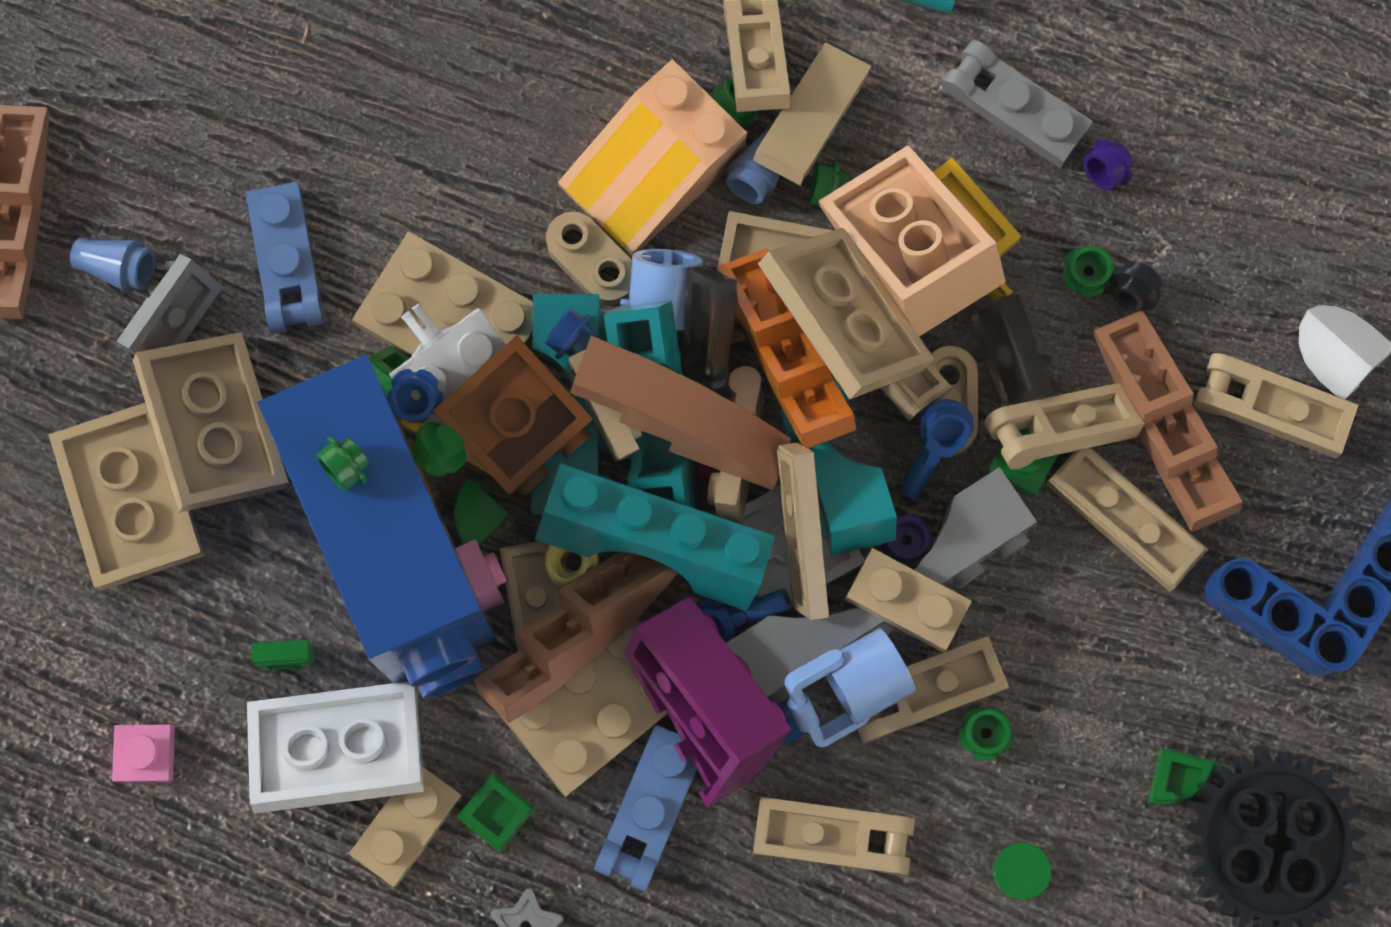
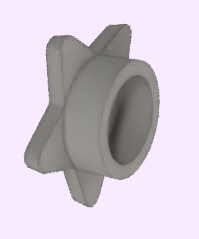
[490,888,564,927]

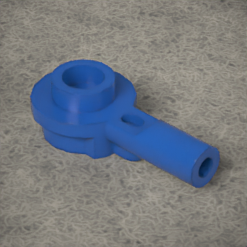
[900,399,974,499]
[696,588,792,643]

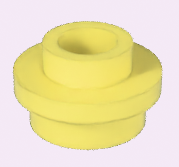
[544,545,600,587]

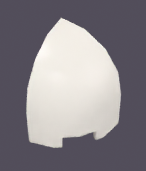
[1299,305,1391,400]

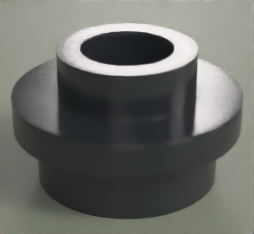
[1108,261,1162,311]

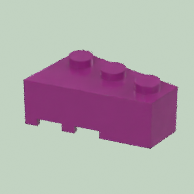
[623,596,792,808]

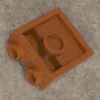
[433,335,592,495]

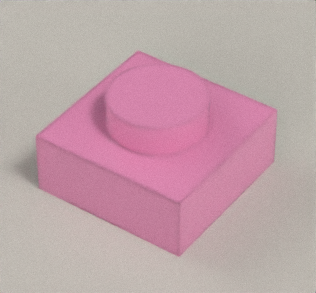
[456,539,507,612]
[112,724,175,783]

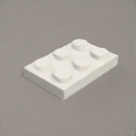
[247,681,424,814]

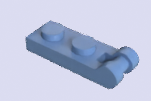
[245,181,325,335]
[594,724,697,892]

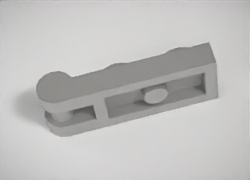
[941,40,1093,169]

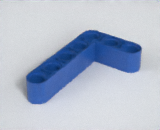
[1205,499,1391,677]

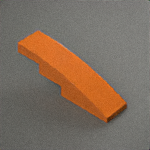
[717,248,857,448]

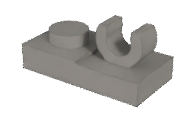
[116,254,223,356]

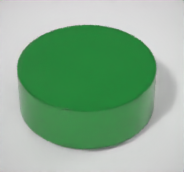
[992,843,1051,900]

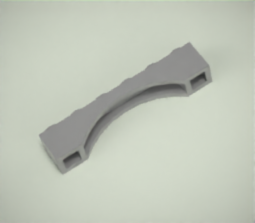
[726,467,1037,705]

